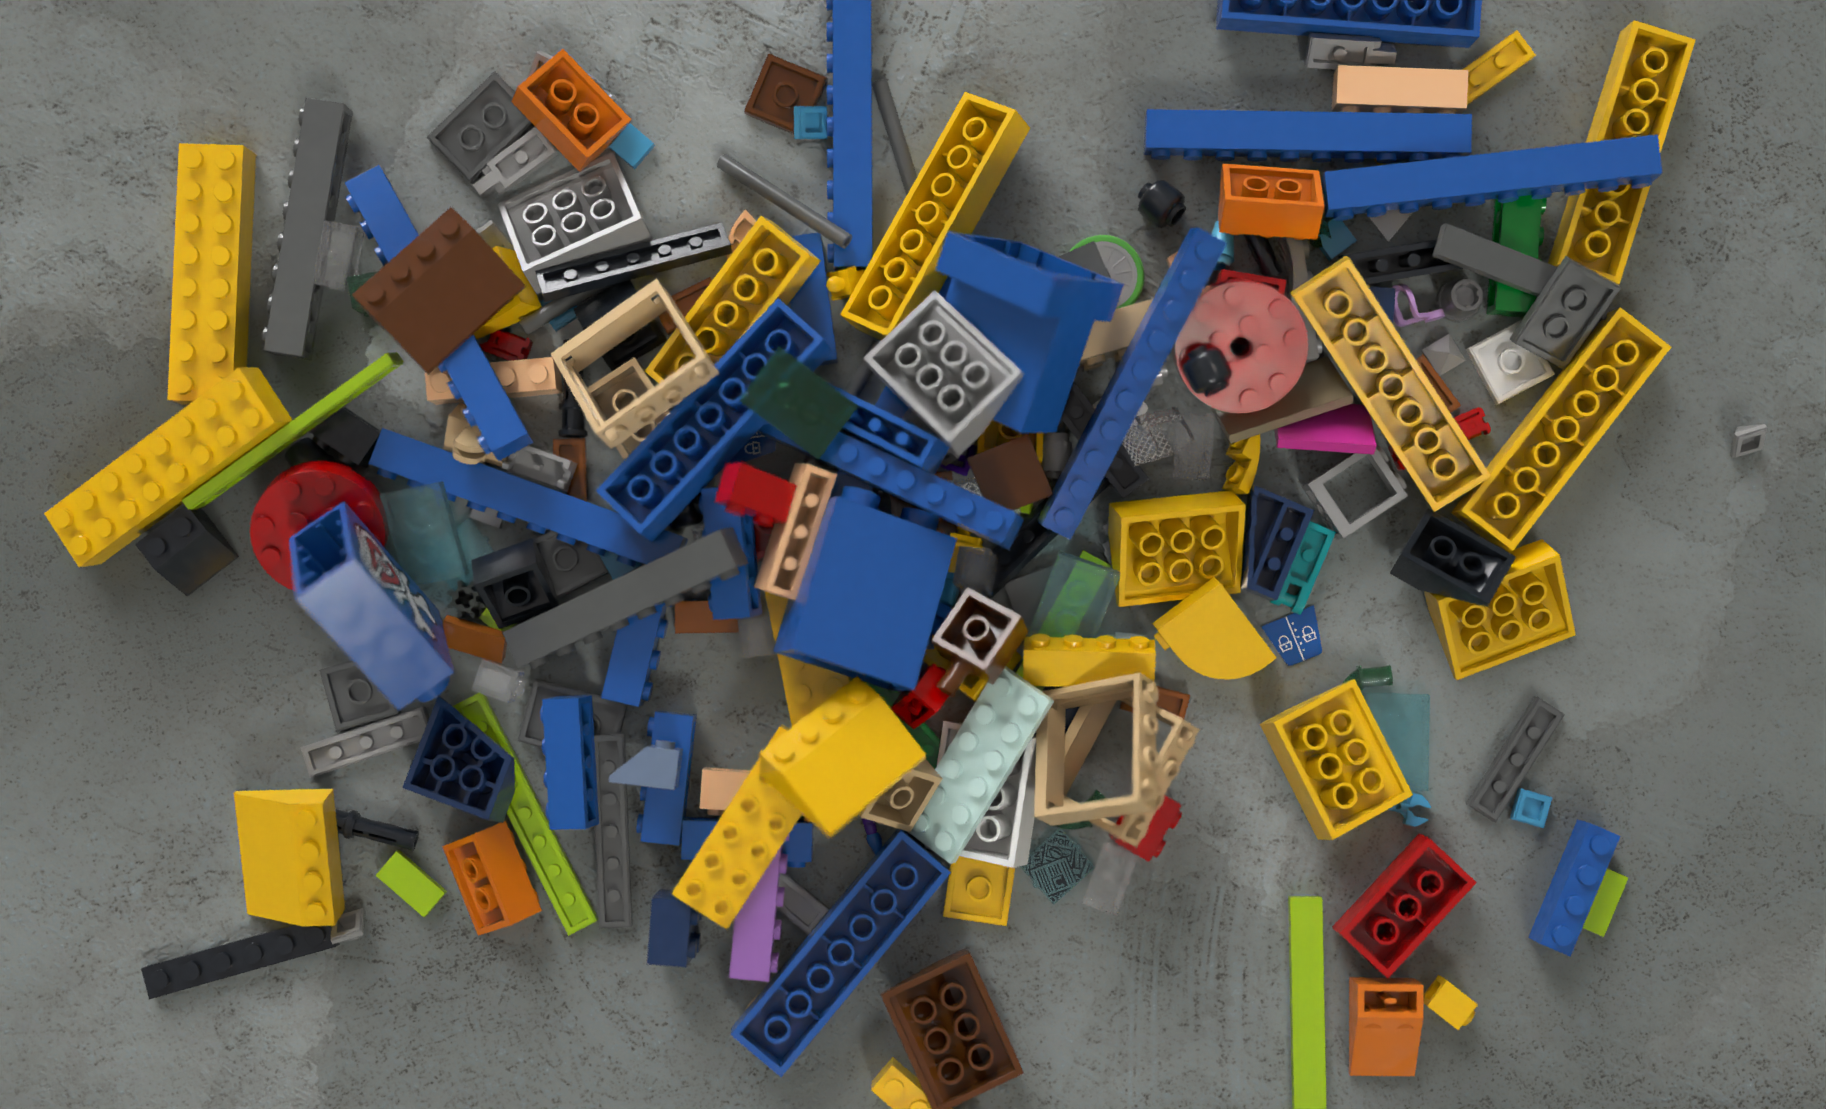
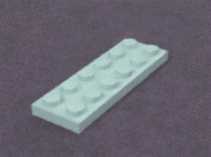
[909,667,1054,864]

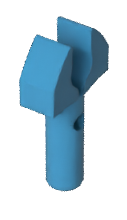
[1388,793,1431,827]

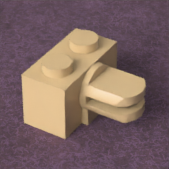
[443,403,509,467]

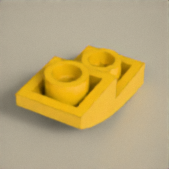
[1222,434,1261,494]

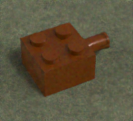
[931,587,1029,697]

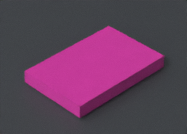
[1274,404,1377,454]

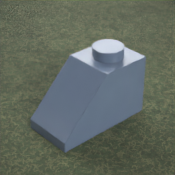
[609,740,683,790]

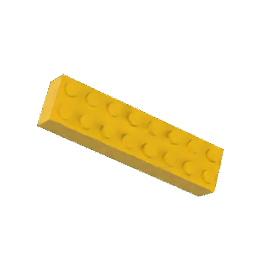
[1548,20,1696,285]
[840,92,1030,341]
[167,143,256,405]
[1290,256,1491,512]
[1451,307,1671,552]
[44,367,293,567]

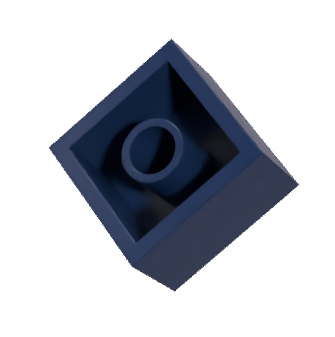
[647,889,703,967]

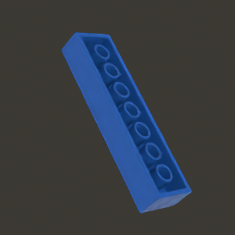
[1216,0,1482,48]
[596,298,833,543]
[731,828,951,1077]

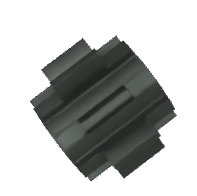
[447,580,487,618]

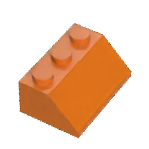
[511,49,632,172]
[1218,164,1324,240]
[442,821,542,936]

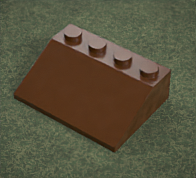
[352,207,526,375]
[880,948,1024,1109]

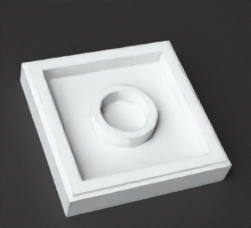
[1465,320,1555,405]

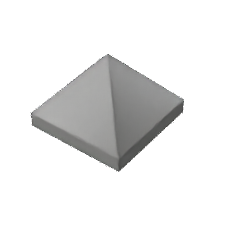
[1421,334,1466,376]
[1730,424,1767,458]
[331,908,365,944]

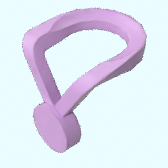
[1392,284,1445,327]

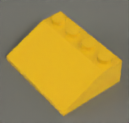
[1108,490,1246,607]
[1424,539,1576,681]
[759,676,926,838]
[1260,679,1413,840]
[234,789,345,926]

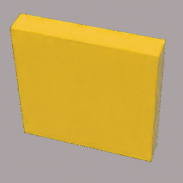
[943,856,1015,926]

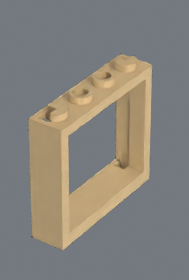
[551,278,719,449]
[1034,673,1159,826]
[1063,697,1199,847]

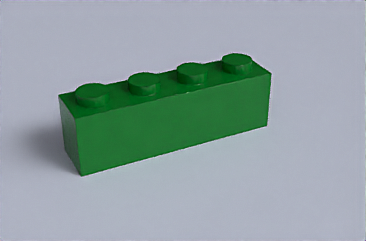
[1486,195,1547,318]

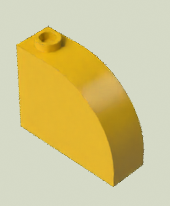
[1152,577,1277,679]

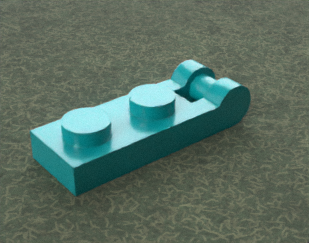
[1270,521,1336,615]

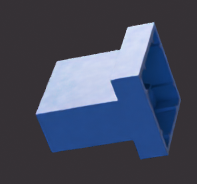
[936,231,1124,433]

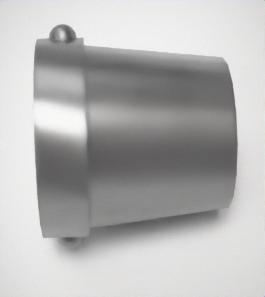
[1435,279,1483,322]

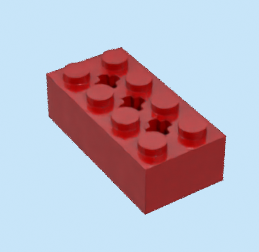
[1332,834,1477,978]

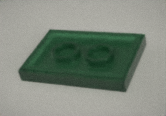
[739,347,858,460]

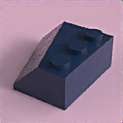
[402,696,515,823]

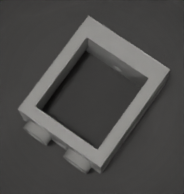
[1301,445,1408,540]

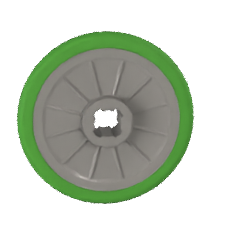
[1069,235,1144,309]

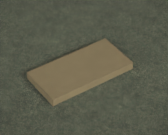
[1210,356,1353,444]

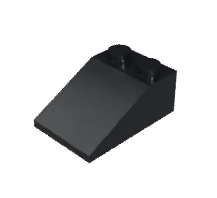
[1390,508,1516,607]

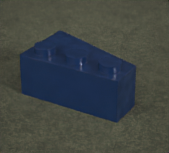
[1241,485,1314,601]

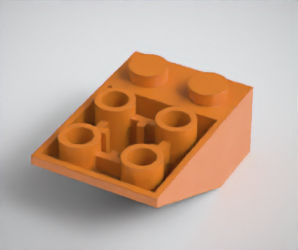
[1349,977,1424,1076]

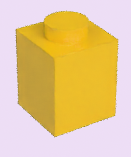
[1423,975,1478,1030]

